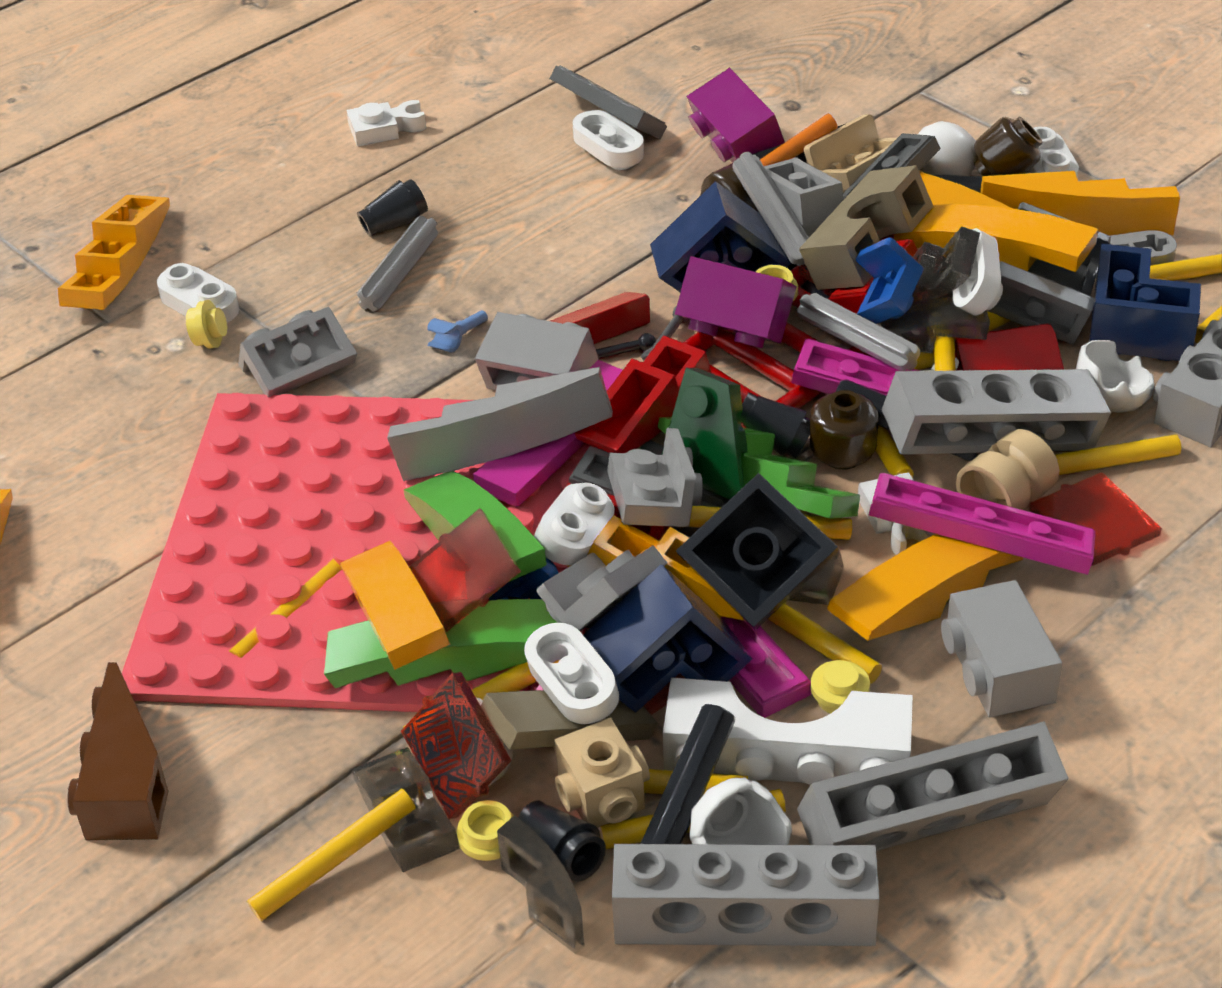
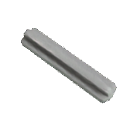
[733,152,809,267]
[357,216,438,312]
[797,293,920,371]

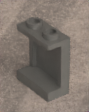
[986,202,1111,345]

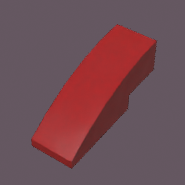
[575,335,711,453]

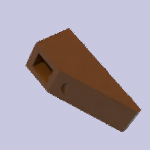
[67,662,169,840]

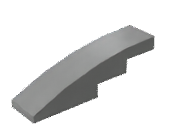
[387,367,613,481]

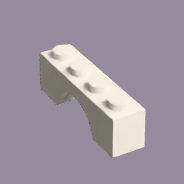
[663,678,913,785]

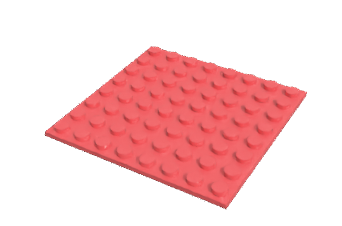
[122,393,604,713]

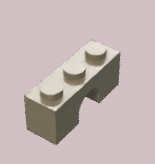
[799,165,933,290]

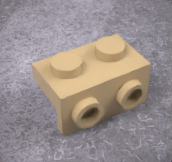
[804,114,897,193]

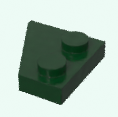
[661,368,748,500]

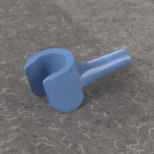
[427,310,488,353]

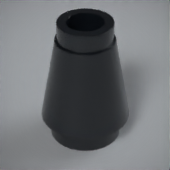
[357,179,428,236]
[741,392,811,458]
[517,800,606,882]

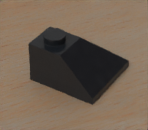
[676,473,839,631]

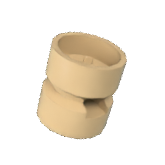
[956,429,1060,510]

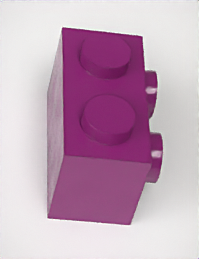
[686,67,785,163]
[675,256,797,349]

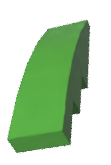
[658,417,860,519]
[403,471,547,587]
[324,599,558,688]

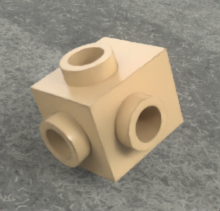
[554,717,650,828]

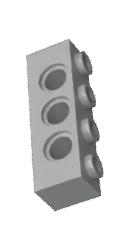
[1153,317,1222,447]
[882,369,1111,454]
[797,721,1069,851]
[612,844,879,946]

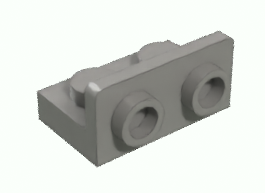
[238,306,357,397]
[607,428,702,527]
[537,545,667,631]

